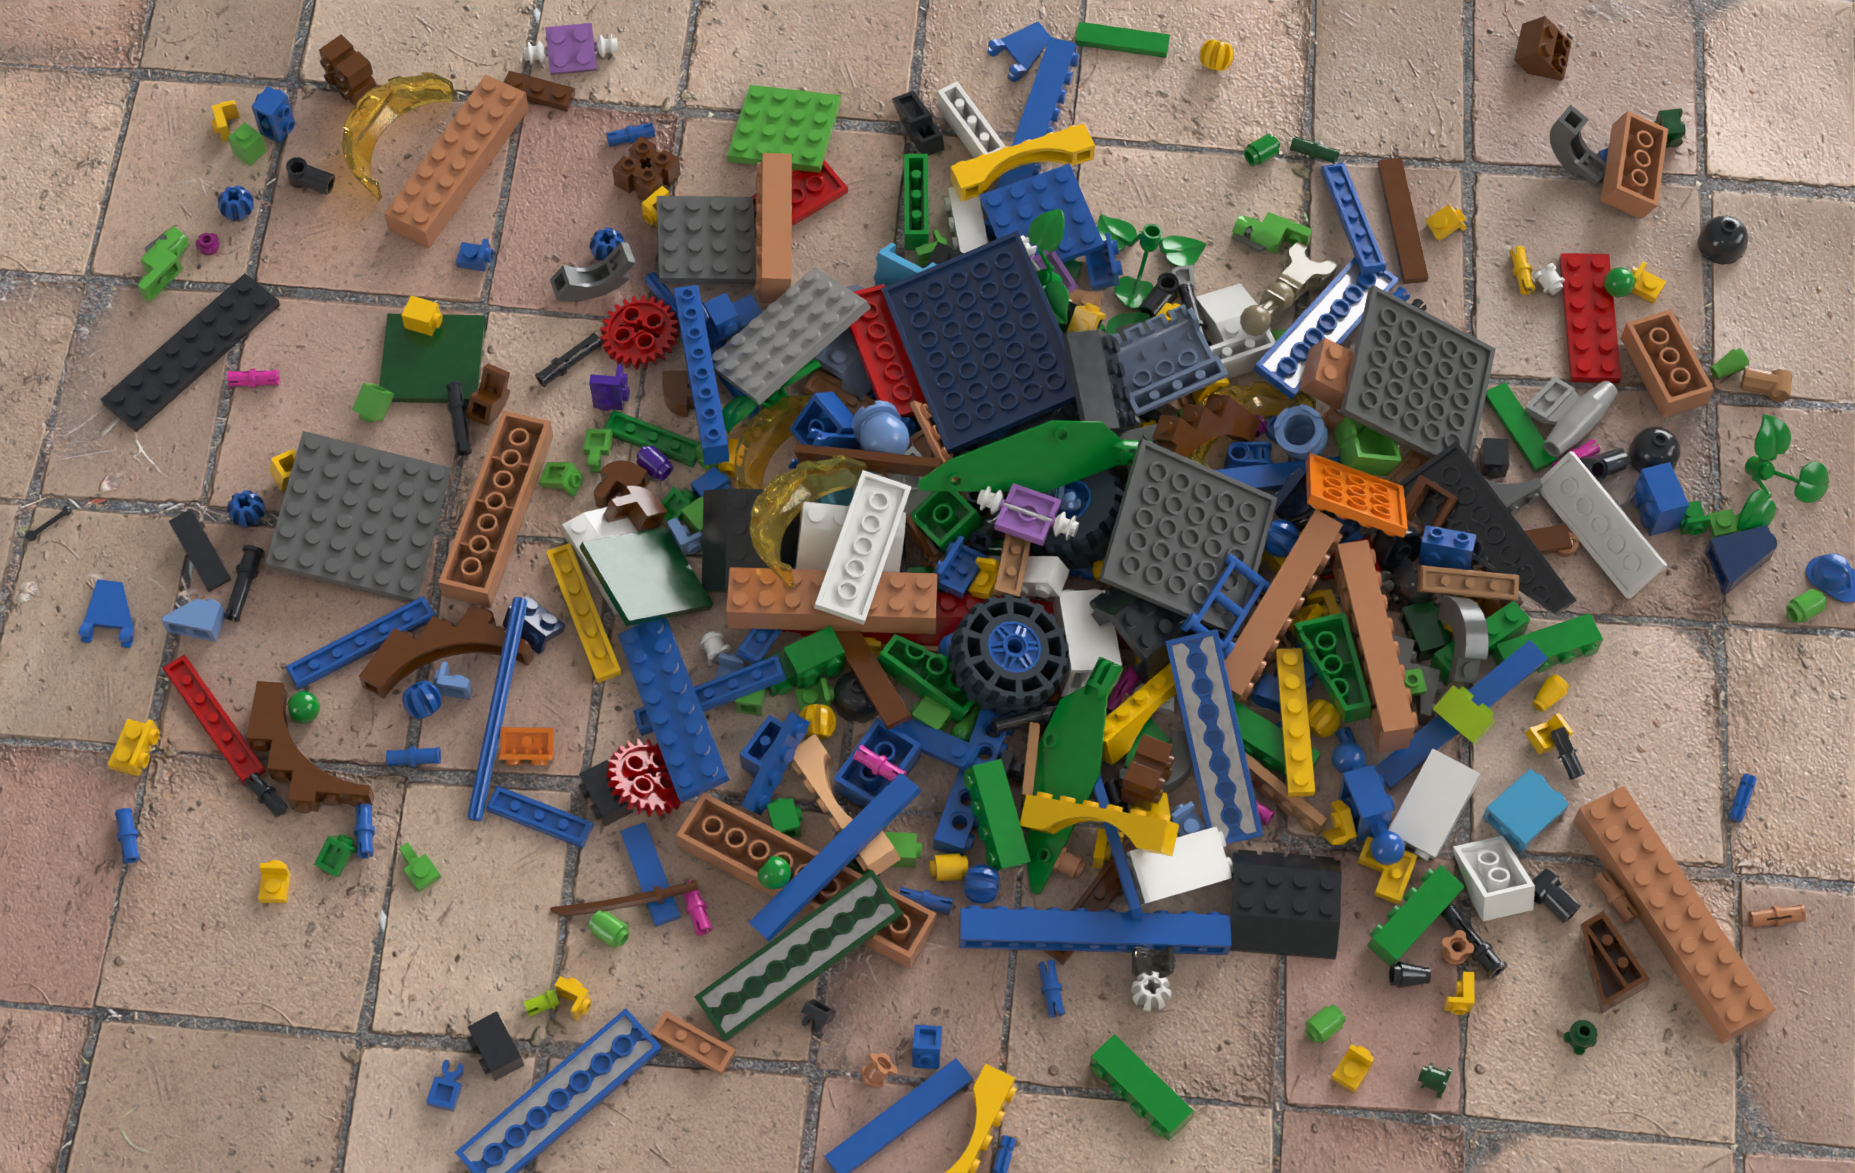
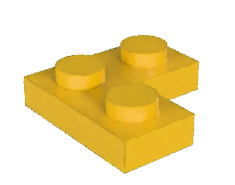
[1358,836,1418,905]

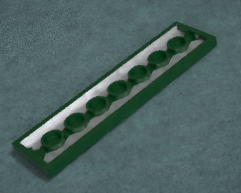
[694,870,904,1042]

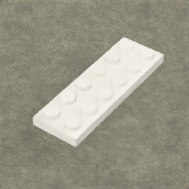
[1540,451,1667,599]
[814,470,911,625]

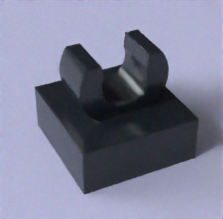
[1001,749,1024,782]
[801,999,837,1033]

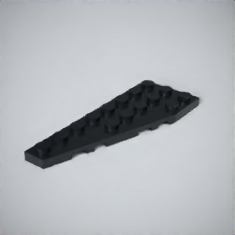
[1397,441,1577,616]

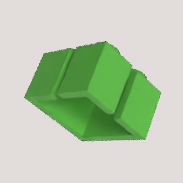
[1334,416,1402,476]

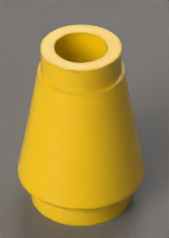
[1532,674,1570,712]

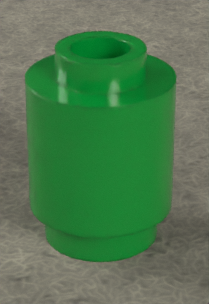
[1244,134,1280,166]

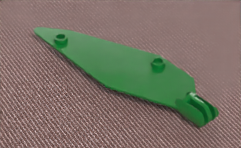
[917,420,1152,493]
[1027,657,1123,895]

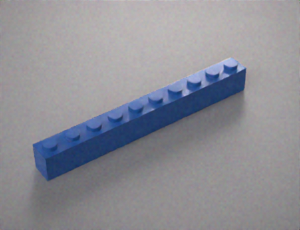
[985,37,1079,240]
[959,905,1231,955]

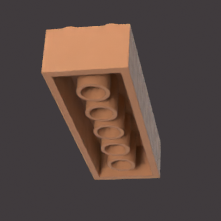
[755,153,792,304]

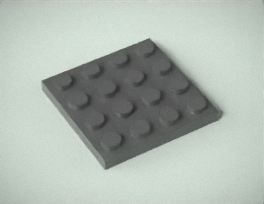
[656,196,756,284]

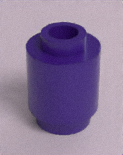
[636,445,674,481]

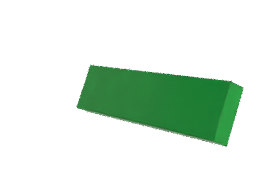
[1075,22,1170,58]
[1485,382,1557,473]
[603,410,700,468]

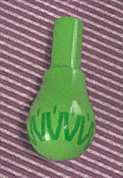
[950,702,981,743]

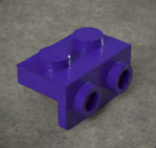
[589,364,630,411]

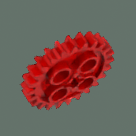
[600,295,680,370]
[606,739,685,817]

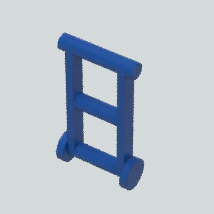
[1181,553,1271,659]

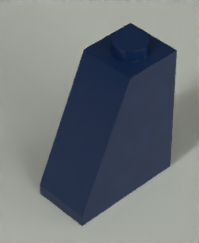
[1705,525,1777,594]

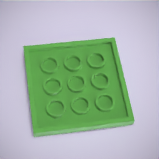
[727,85,842,173]

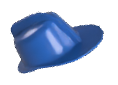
[1806,553,1855,603]

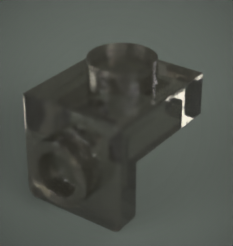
[1132,946,1176,979]

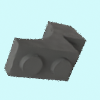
[1486,477,1543,516]
[1392,635,1443,726]

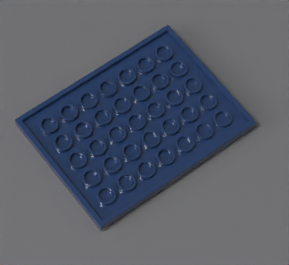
[881,230,1076,455]

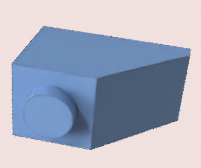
[162,599,225,642]

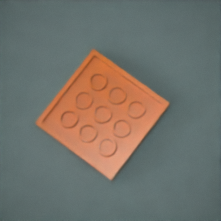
[1306,452,1408,538]

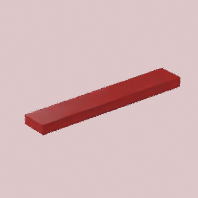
[162,654,267,786]

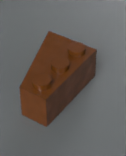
[1579,911,1650,1014]

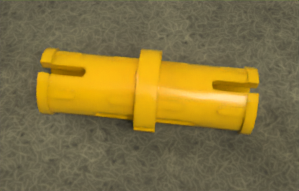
[1509,246,1536,295]

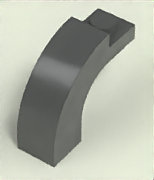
[1550,104,1606,186]
[550,242,636,301]
[1437,594,1488,683]
[1118,731,1193,794]

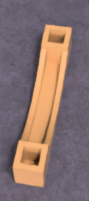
[790,734,901,875]

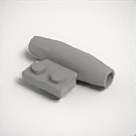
[1525,376,1618,457]

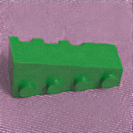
[1294,612,1371,723]
[877,634,976,724]

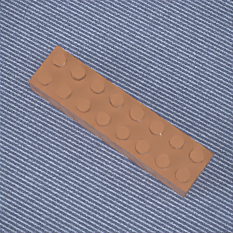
[384,74,529,248]
[438,410,554,608]
[1225,510,1343,704]
[1332,540,1418,753]
[726,567,937,634]

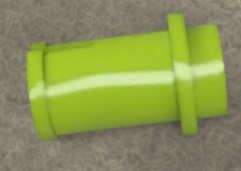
[523,989,560,1017]

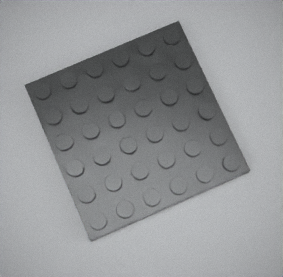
[1340,285,1496,460]
[265,431,451,602]
[1099,439,1277,638]

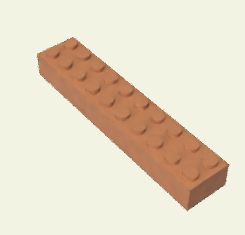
[1573,786,1775,1044]
[676,793,937,969]

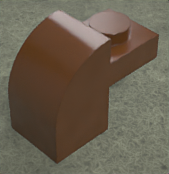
[466,363,510,426]
[662,371,694,417]
[594,460,649,509]
[603,486,667,532]

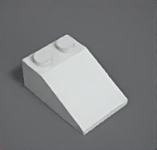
[1196,284,1271,344]
[1453,835,1535,921]

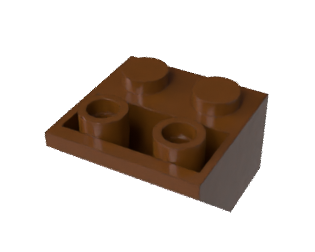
[1514,16,1571,80]

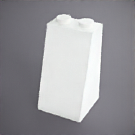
[1053,589,1123,697]
[1389,749,1480,861]
[1125,826,1233,906]

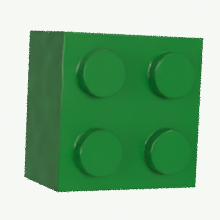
[910,491,983,554]
[784,626,845,690]

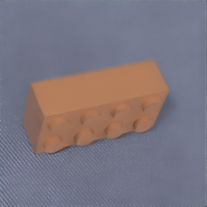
[1601,111,1668,219]
[1621,309,1714,418]
[1299,338,1354,411]

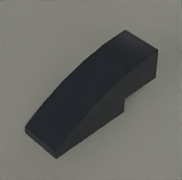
[892,91,945,156]
[169,509,231,592]

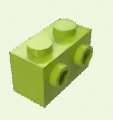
[1433,685,1496,746]

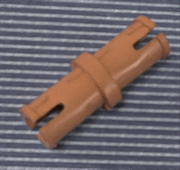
[1593,871,1639,924]
[1748,904,1806,928]

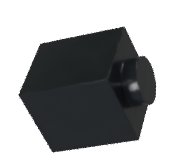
[1479,438,1510,479]

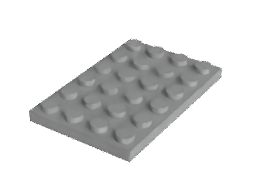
[711,267,871,405]

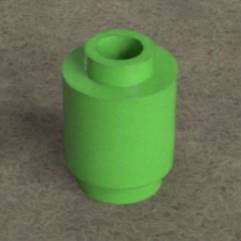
[1786,588,1826,623]
[588,910,630,948]
[1305,1004,1346,1044]

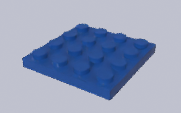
[979,163,1104,263]

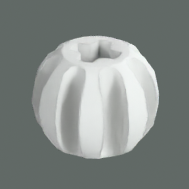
[1131,971,1172,1012]

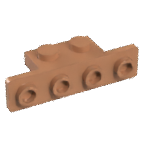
[909,401,959,481]

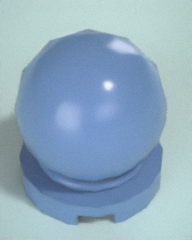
[851,400,910,455]
[1274,404,1328,461]

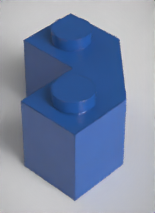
[704,292,762,338]

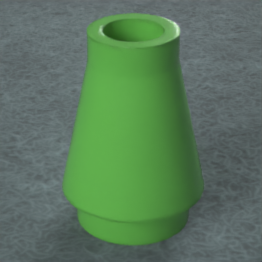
[1710,348,1749,380]

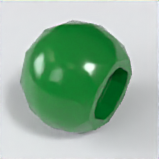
[1604,267,1635,298]
[288,691,320,724]
[757,856,791,890]

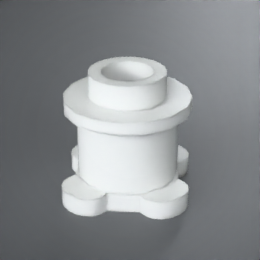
[1533,263,1565,295]
[699,631,731,666]

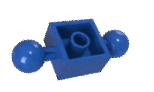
[1332,741,1405,865]

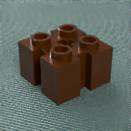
[319,34,378,106]
[612,136,681,201]
[1121,734,1175,811]

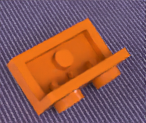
[499,727,554,765]

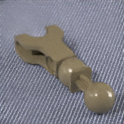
[1240,242,1338,336]

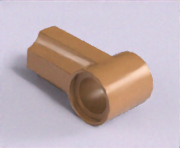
[1740,368,1793,402]

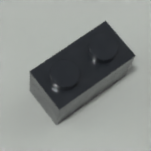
[578,760,633,826]
[466,1011,524,1081]

